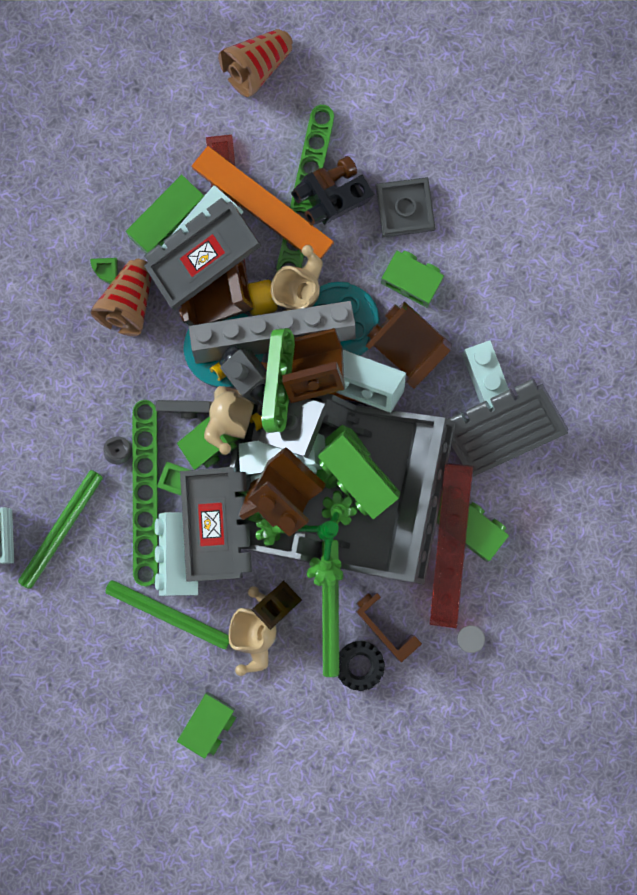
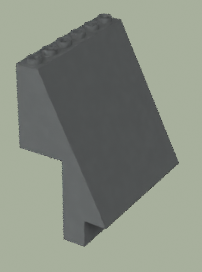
[230,394,455,585]

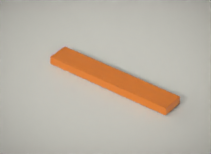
[191,146,334,259]

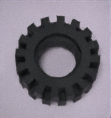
[338,641,385,691]

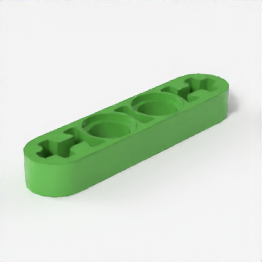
[262,328,295,433]

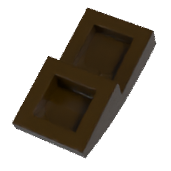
[251,580,302,630]

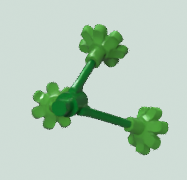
[256,491,358,586]

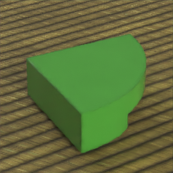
[90,258,118,284]

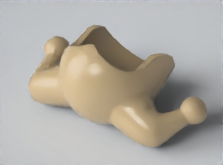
[271,245,323,312]
[204,386,254,455]
[229,586,276,676]

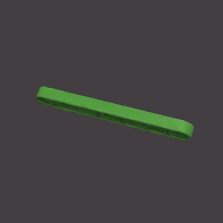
[277,105,334,271]
[132,400,159,587]

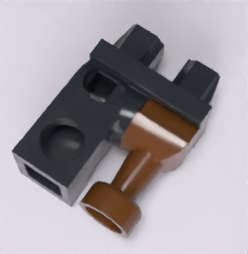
[291,156,375,226]

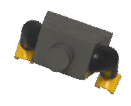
[210,346,267,431]

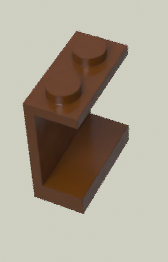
[179,260,254,326]
[366,301,452,389]
[282,328,345,403]
[248,447,325,536]
[355,593,422,663]

